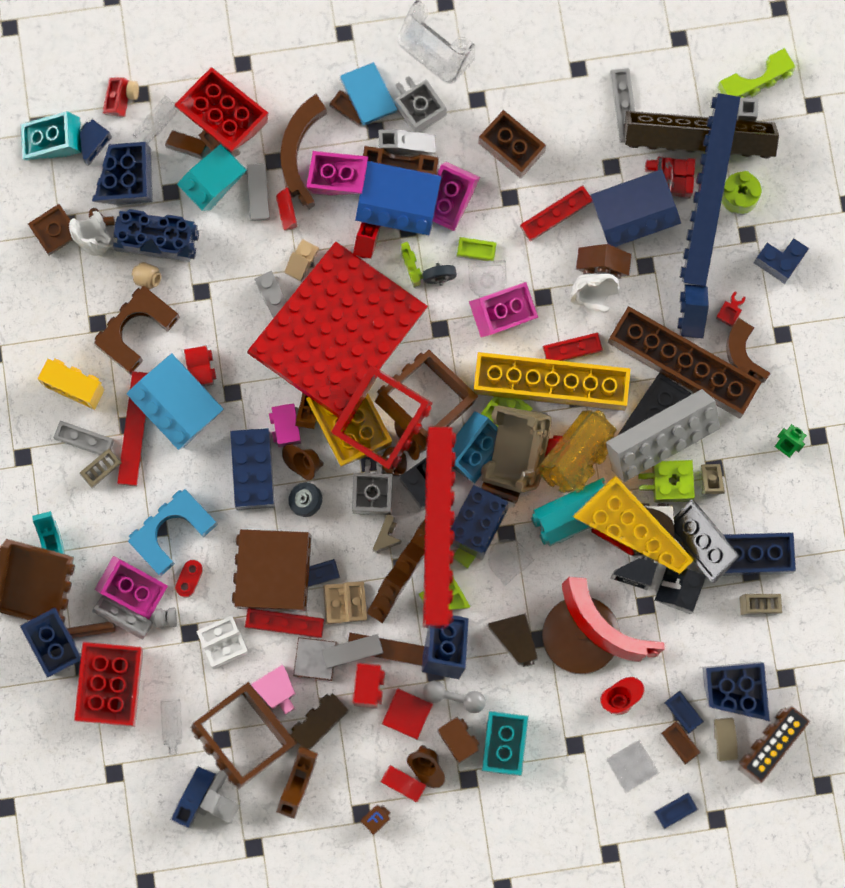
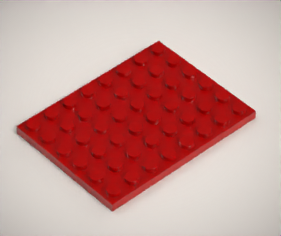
[247,241,428,418]

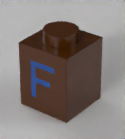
[360,805,391,835]

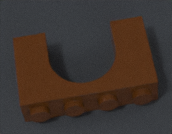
[94,285,180,375]

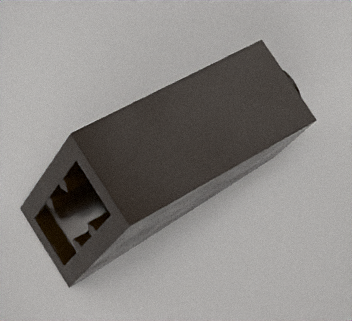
[487,613,538,667]

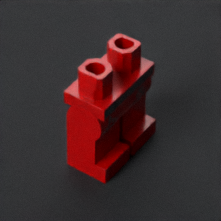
[645,156,696,199]

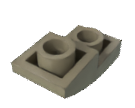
[714,717,738,762]

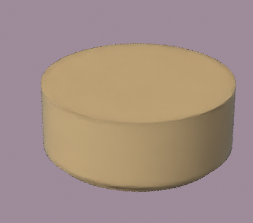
[127,81,139,100]

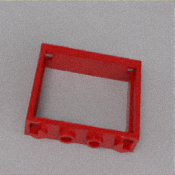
[330,366,433,469]

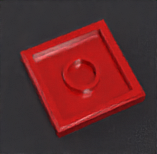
[382,688,433,740]

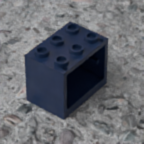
[450,484,508,560]

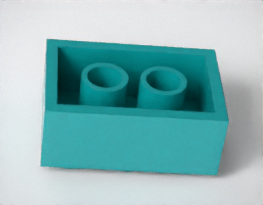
[482,711,528,776]

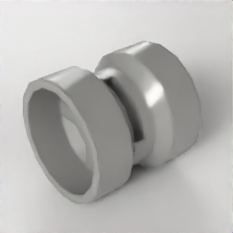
[155,607,177,628]

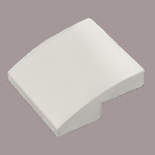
[197,616,249,670]

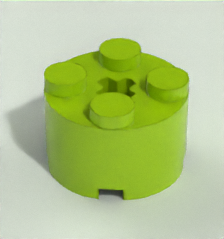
[722,171,762,214]

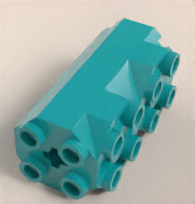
[531,477,607,547]

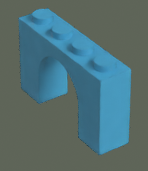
[128,489,218,577]

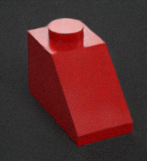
[353,222,381,259]

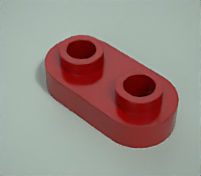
[175,560,203,598]

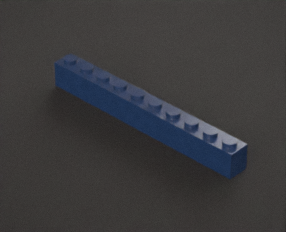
[679,93,741,286]

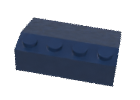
[590,169,682,247]

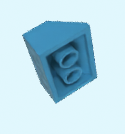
[452,411,498,484]

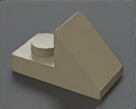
[701,464,725,495]
[372,514,402,553]

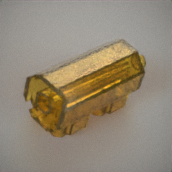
[539,410,617,493]

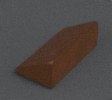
[165,130,207,159]
[481,482,520,504]

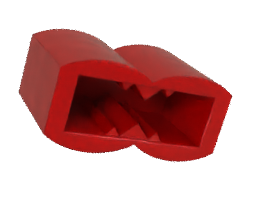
[184,345,217,387]

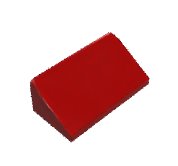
[102,77,129,117]
[276,187,298,231]

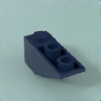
[171,766,216,828]

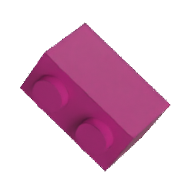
[269,403,301,448]

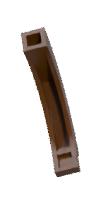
[281,93,327,209]

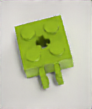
[638,460,695,503]

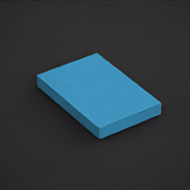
[340,62,398,126]

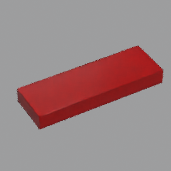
[543,332,603,361]

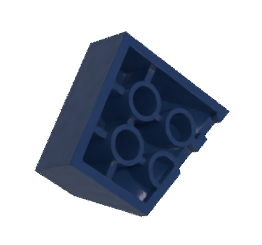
[92,142,152,205]
[702,661,770,721]

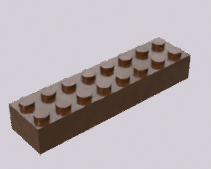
[608,306,762,419]

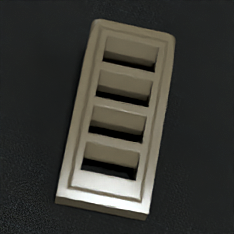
[79,448,122,488]
[739,594,782,615]

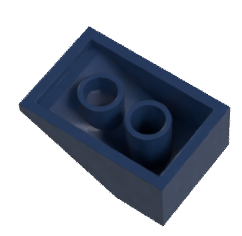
[20,608,81,678]
[422,615,469,679]

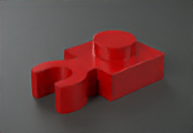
[716,291,746,327]

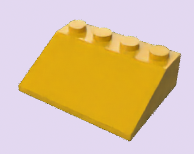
[306,394,392,467]

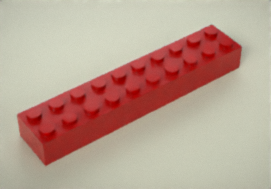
[423,427,456,629]

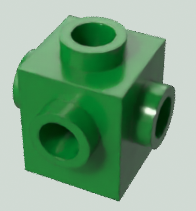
[774,424,807,458]

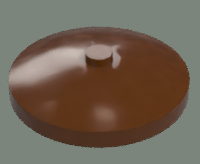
[542,598,620,674]

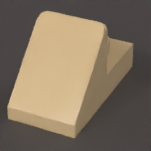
[284,239,319,282]

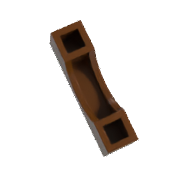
[363,146,439,175]

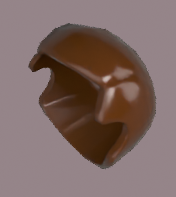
[382,447,407,476]

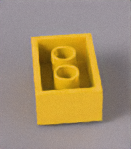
[37,358,105,410]

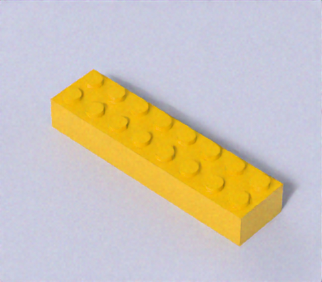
[473,352,631,411]

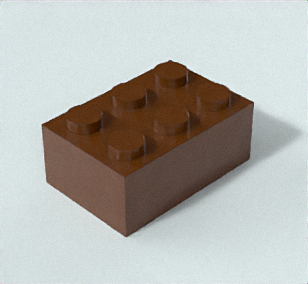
[478,110,546,179]

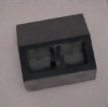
[399,458,452,511]

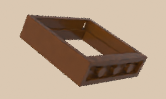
[374,350,478,449]
[190,682,297,789]

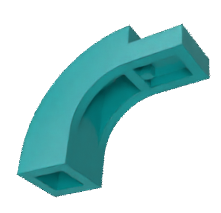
[32,511,65,554]

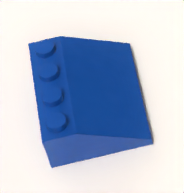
[355,161,442,236]

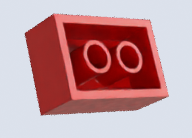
[353,663,385,709]

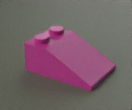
[307,151,368,195]
[433,162,480,231]
[469,282,538,337]
[94,556,168,619]

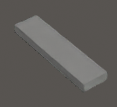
[610,68,635,143]

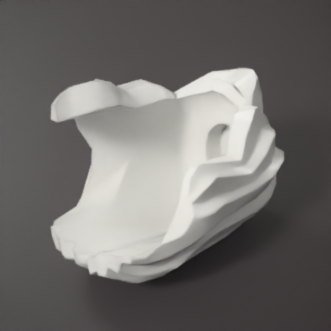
[69,211,115,256]
[571,273,620,313]

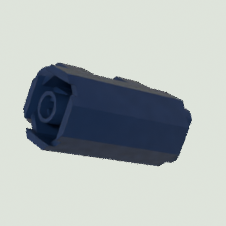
[113,209,199,262]

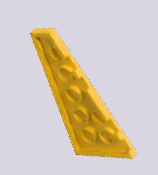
[573,476,694,574]

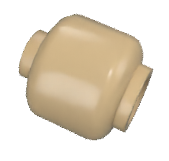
[132,262,161,290]

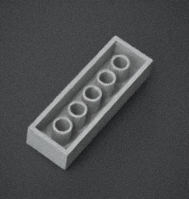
[606,389,720,482]

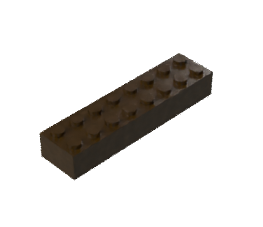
[623,111,779,159]

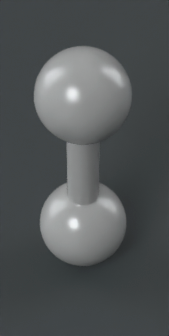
[423,681,486,713]

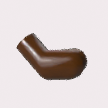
[89,208,115,226]

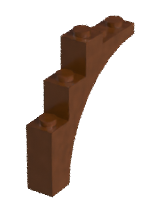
[367,519,425,624]

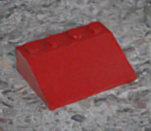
[174,67,268,152]
[74,642,143,727]

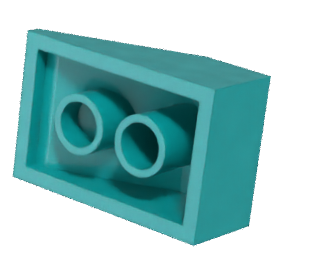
[21,111,82,160]
[177,144,247,211]

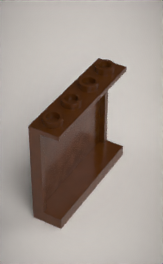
[232,529,312,612]
[0,539,75,622]

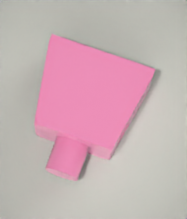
[251,664,296,715]

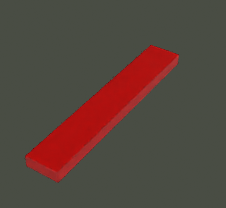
[117,371,148,486]

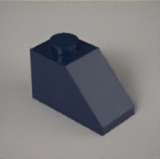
[80,119,112,166]

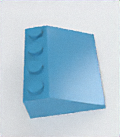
[126,353,224,450]

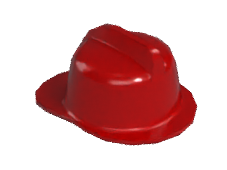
[600,677,644,715]

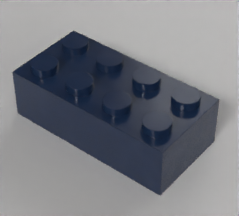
[230,428,275,510]
[722,532,796,576]

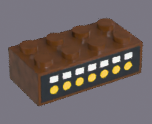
[738,706,810,784]

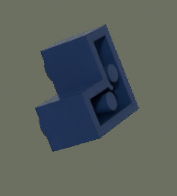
[754,238,809,284]
[677,284,709,339]

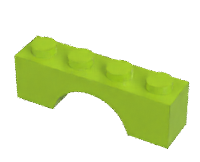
[717,48,796,98]

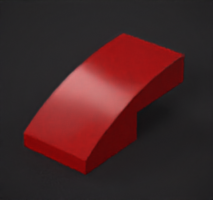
[380,765,427,803]

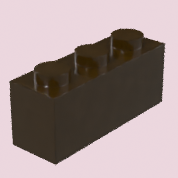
[290,693,349,750]

